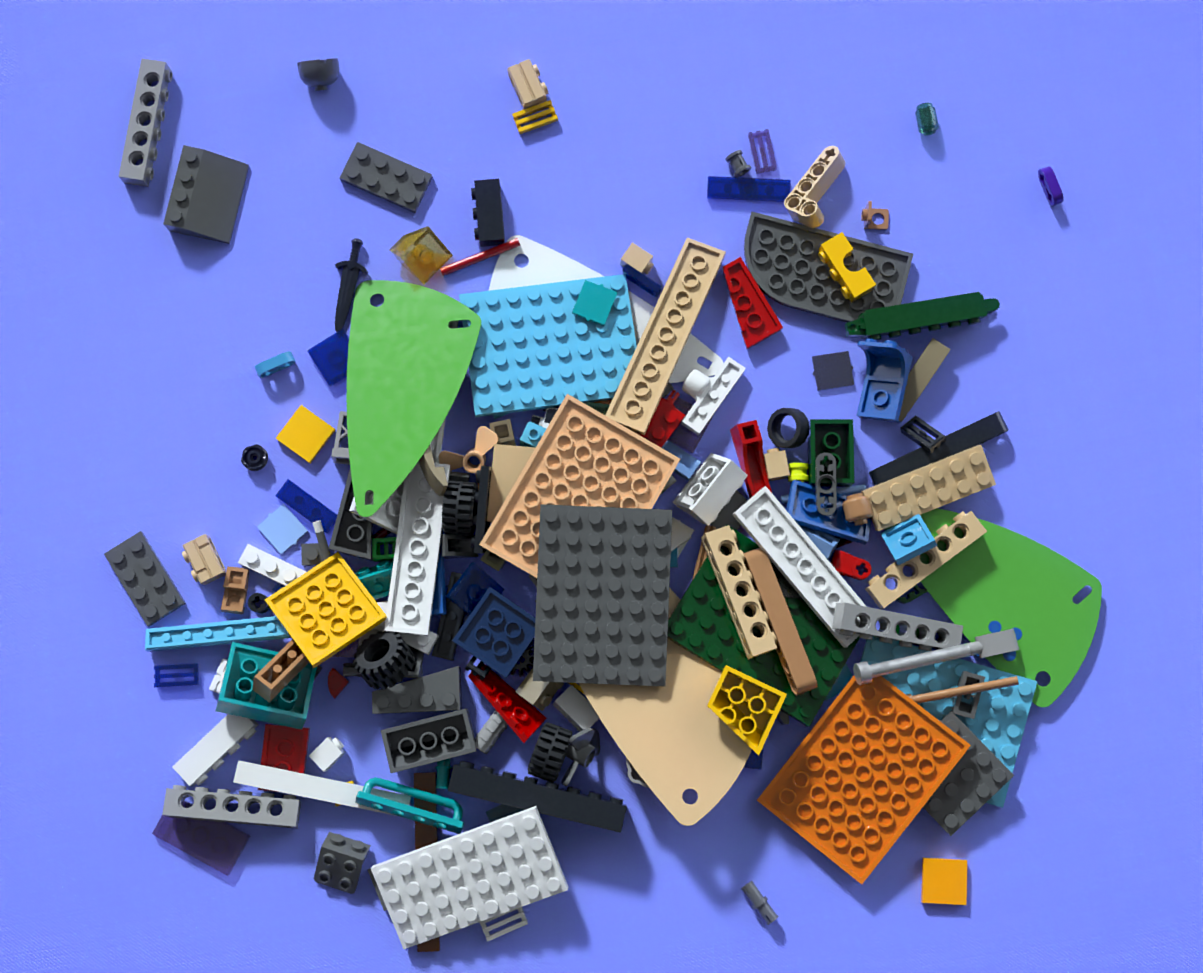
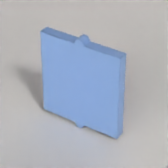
[257,503,308,554]

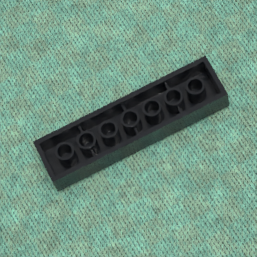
[448,761,627,833]

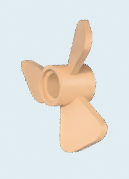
[439,426,498,490]

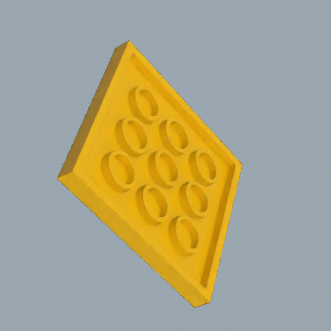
[265,552,387,668]

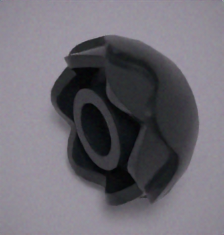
[241,444,268,471]

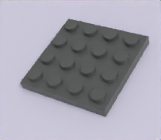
[923,711,1014,836]

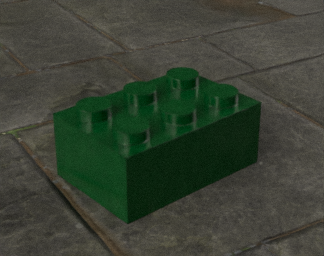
[807,419,855,487]

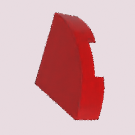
[328,668,349,698]

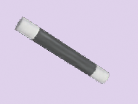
[312,520,331,561]

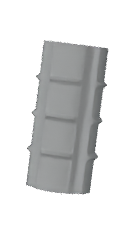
[475,710,508,754]

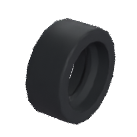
[767,408,810,448]

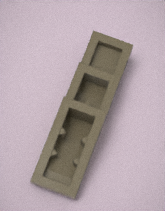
[899,338,951,422]

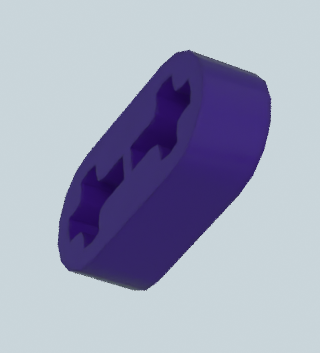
[1038,166,1064,206]

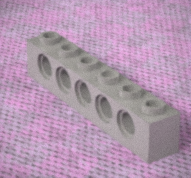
[118,58,173,187]
[832,603,963,651]
[162,785,301,829]

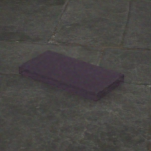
[152,800,251,876]

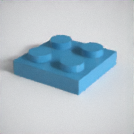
[880,514,937,566]

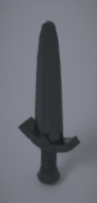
[334,238,368,333]

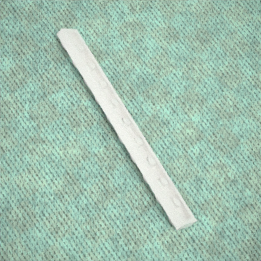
[238,544,439,655]

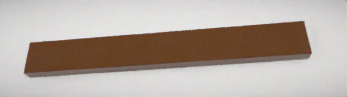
[414,772,440,952]

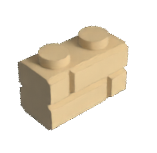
[507,59,549,109]
[182,534,226,585]

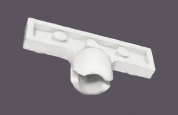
[681,356,746,436]

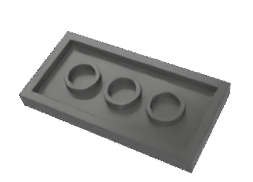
[340,142,433,213]
[104,531,186,627]

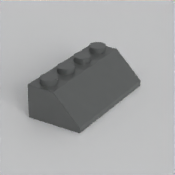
[381,708,477,773]

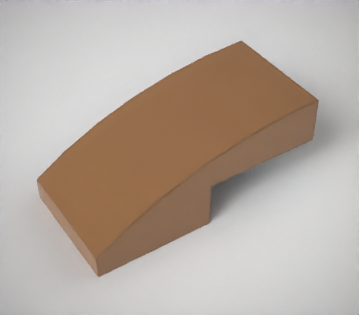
[221,566,249,614]

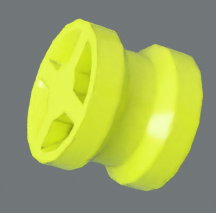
[788,463,809,482]

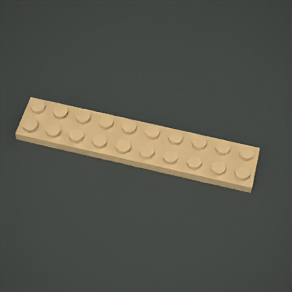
[605,237,726,436]

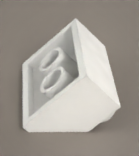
[673,453,748,526]

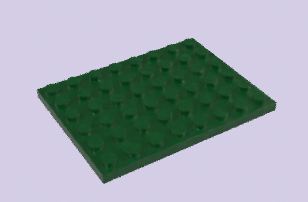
[667,525,860,727]

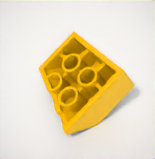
[707,665,787,756]

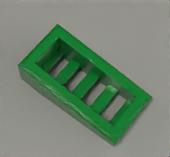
[372,537,397,562]

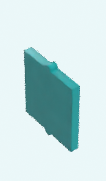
[572,280,618,326]

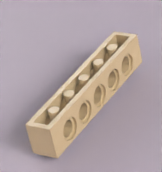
[865,511,987,610]
[701,525,777,659]

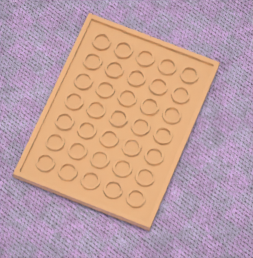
[479,394,680,578]

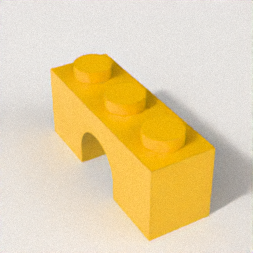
[818,232,876,303]

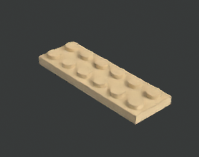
[861,445,996,531]

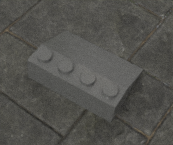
[163,145,249,244]

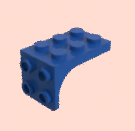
[856,339,913,422]

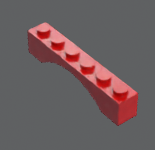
[730,420,772,498]

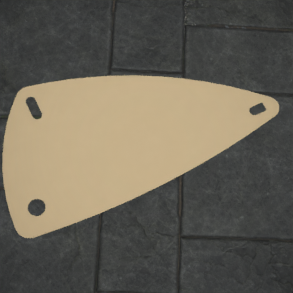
[579,638,752,826]

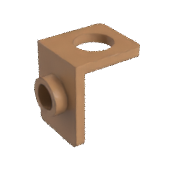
[861,201,889,230]

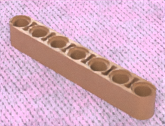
[743,548,817,695]

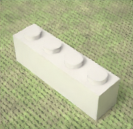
[172,714,259,786]

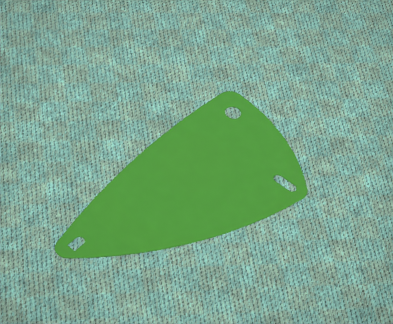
[346,280,481,517]
[885,508,1102,707]

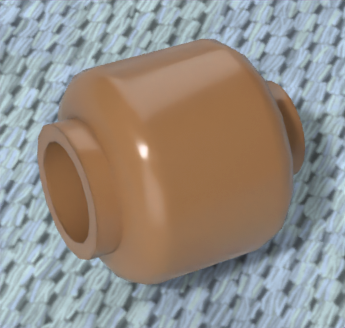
[842,493,873,526]

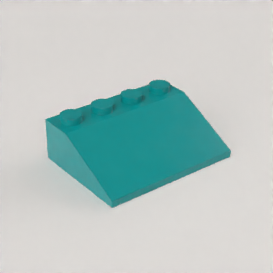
[215,642,317,730]

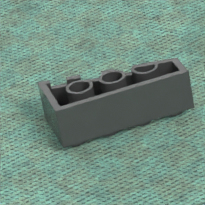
[372,666,462,714]

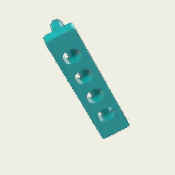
[355,777,464,834]

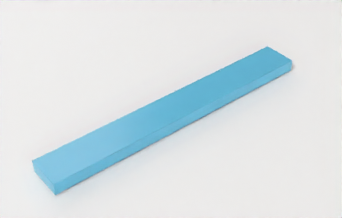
[145,616,291,652]

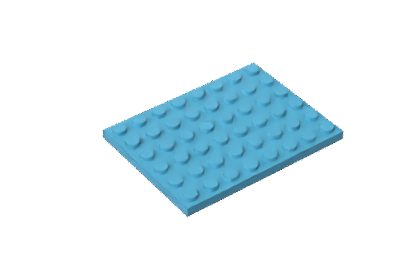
[459,274,637,417]
[860,637,1037,808]

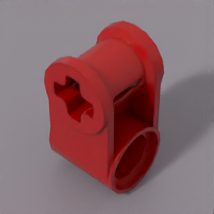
[830,549,872,580]

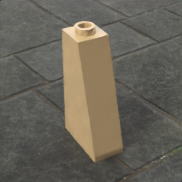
[487,444,535,523]

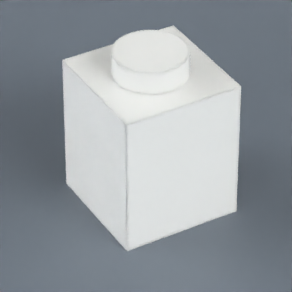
[309,737,346,772]

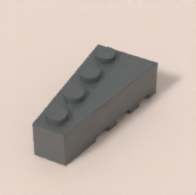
[329,468,373,561]

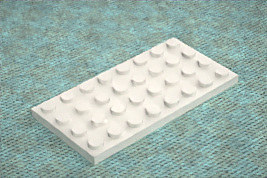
[371,806,569,949]

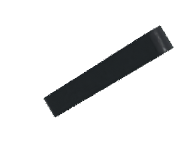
[869,411,1009,485]

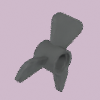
[561,728,600,786]

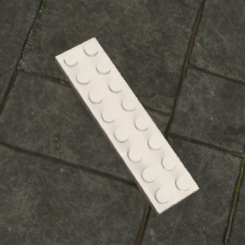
[384,461,450,636]
[732,486,867,648]

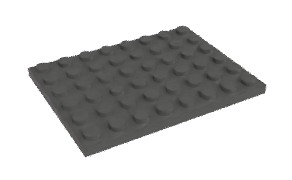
[533,504,672,687]

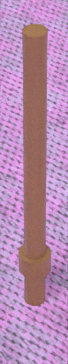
[906,676,1019,704]

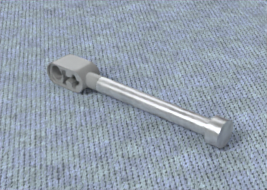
[853,628,1019,685]

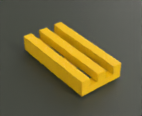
[512,100,558,134]

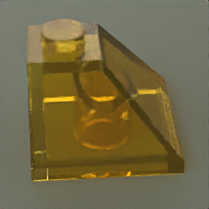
[389,226,453,284]

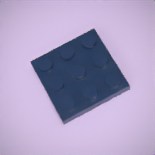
[452,587,535,678]

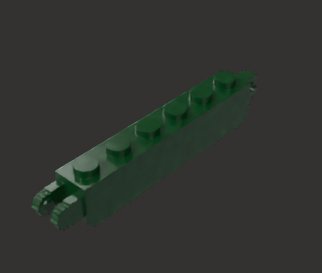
[845,292,1000,340]

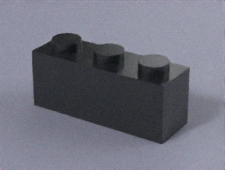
[471,178,505,247]

